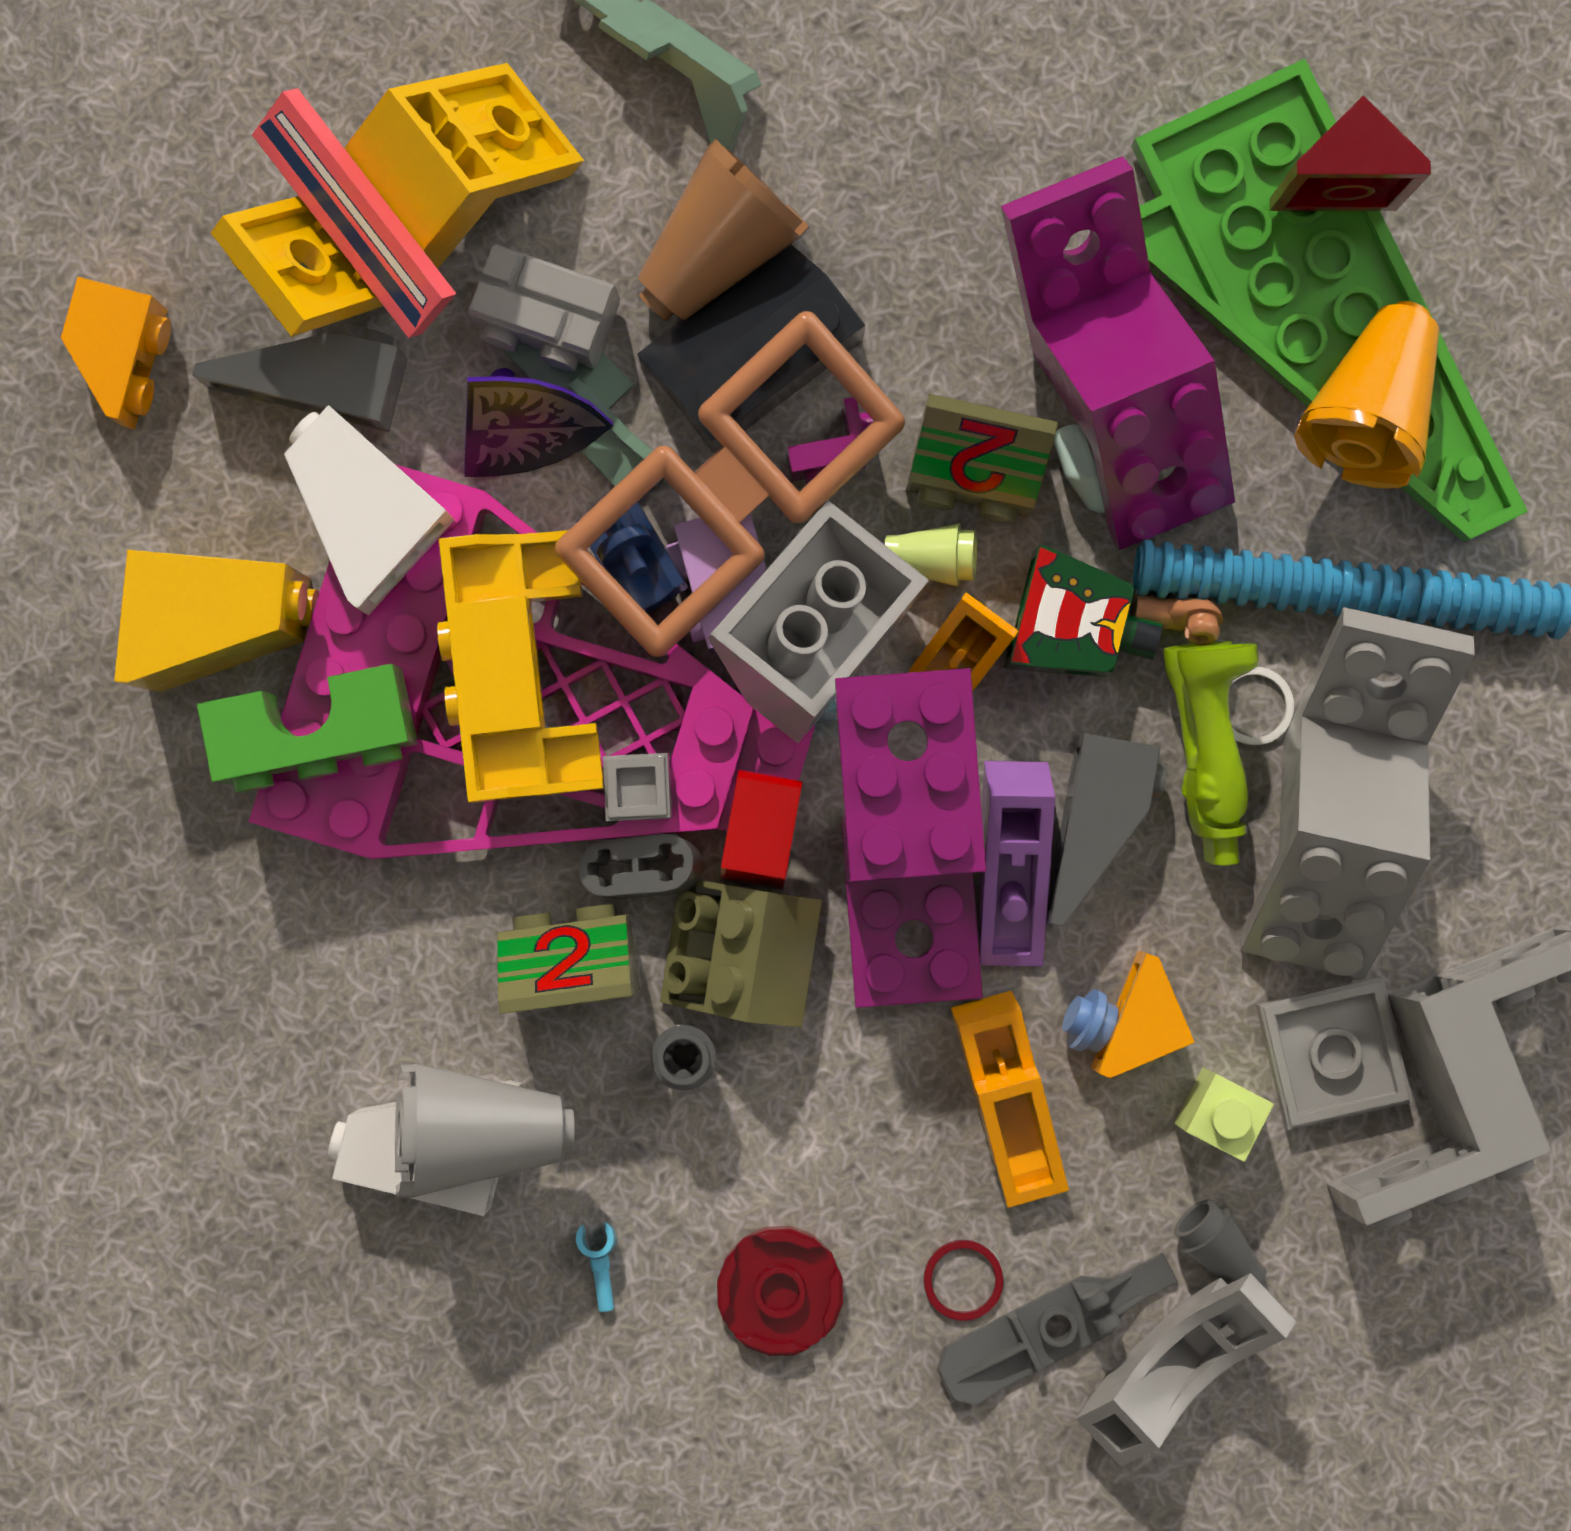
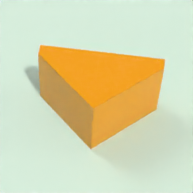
[907,592,1018,692]
[1091,951,1195,1078]

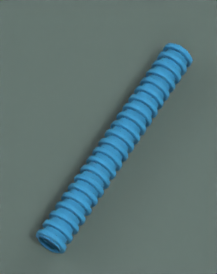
[1133,539,1571,640]

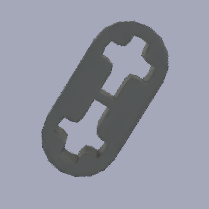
[578,834,703,899]

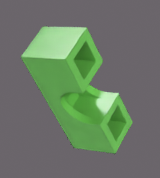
[197,664,418,793]

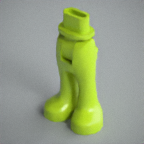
[1163,641,1258,866]

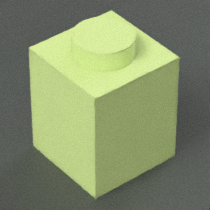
[1174,1067,1274,1162]

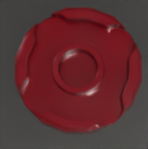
[717,1226,843,1356]

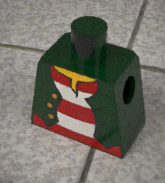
[1004,545,1162,677]

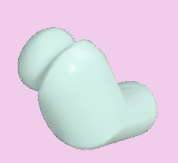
[1054,424,1105,513]

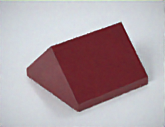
[1270,95,1431,211]

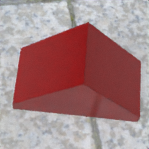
[721,770,803,890]

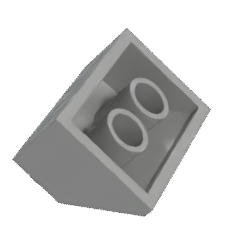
[708,500,929,743]

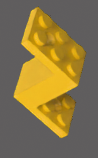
[211,63,584,337]

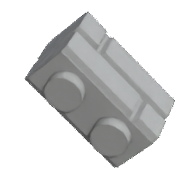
[468,244,620,372]

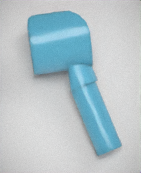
[576,1222,617,1312]

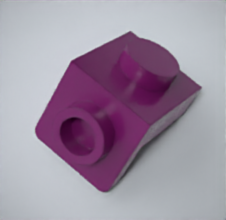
[787,397,873,485]

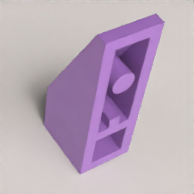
[979,761,1055,966]

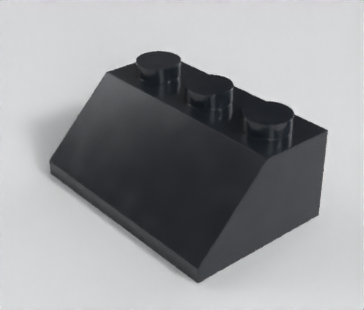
[637,244,865,454]

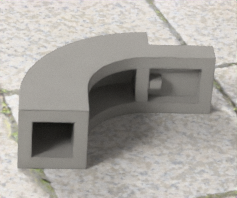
[1076,1273,1297,1466]

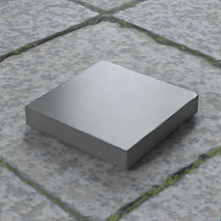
[1256,976,1413,1130]

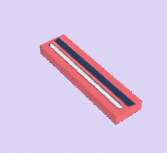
[252,88,456,338]

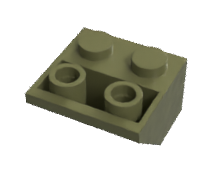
[660,880,822,1027]

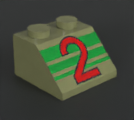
[905,393,1058,524]
[497,903,640,1014]

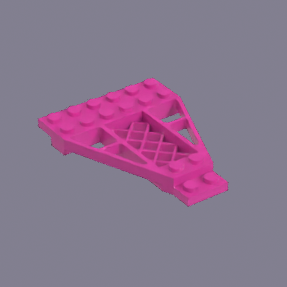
[248,464,815,859]

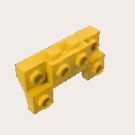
[437,530,604,803]

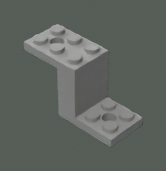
[1240,607,1475,979]
[1326,925,1571,1229]

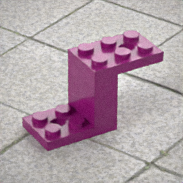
[1001,156,1235,550]
[835,668,986,1008]

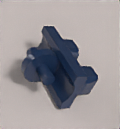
[576,501,689,613]

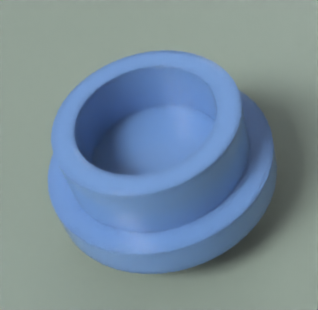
[1062,989,1118,1053]

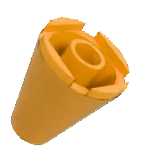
[1294,301,1439,488]

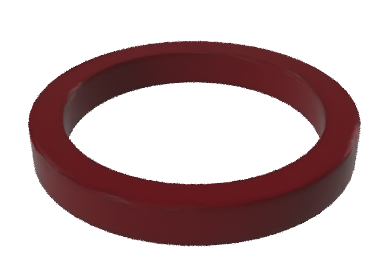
[923,1239,1003,1321]

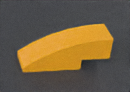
[950,990,1069,1208]

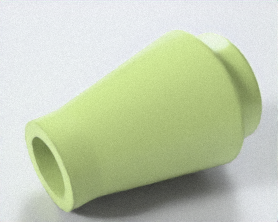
[885,523,977,587]

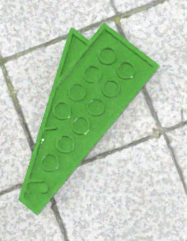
[1131,58,1528,542]

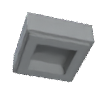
[603,753,673,822]

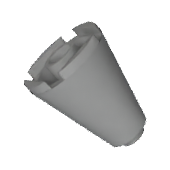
[395,1063,575,1198]

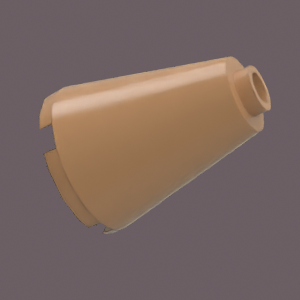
[637,139,810,321]

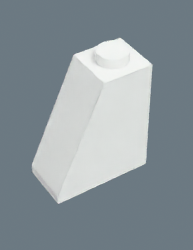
[284,405,455,615]
[328,1080,522,1216]

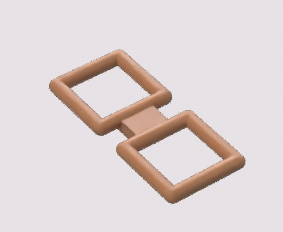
[555,311,905,657]

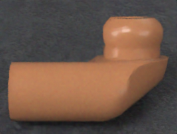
[1131,593,1223,646]

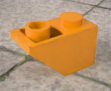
[61,277,171,430]

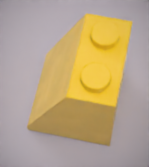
[114,550,319,692]

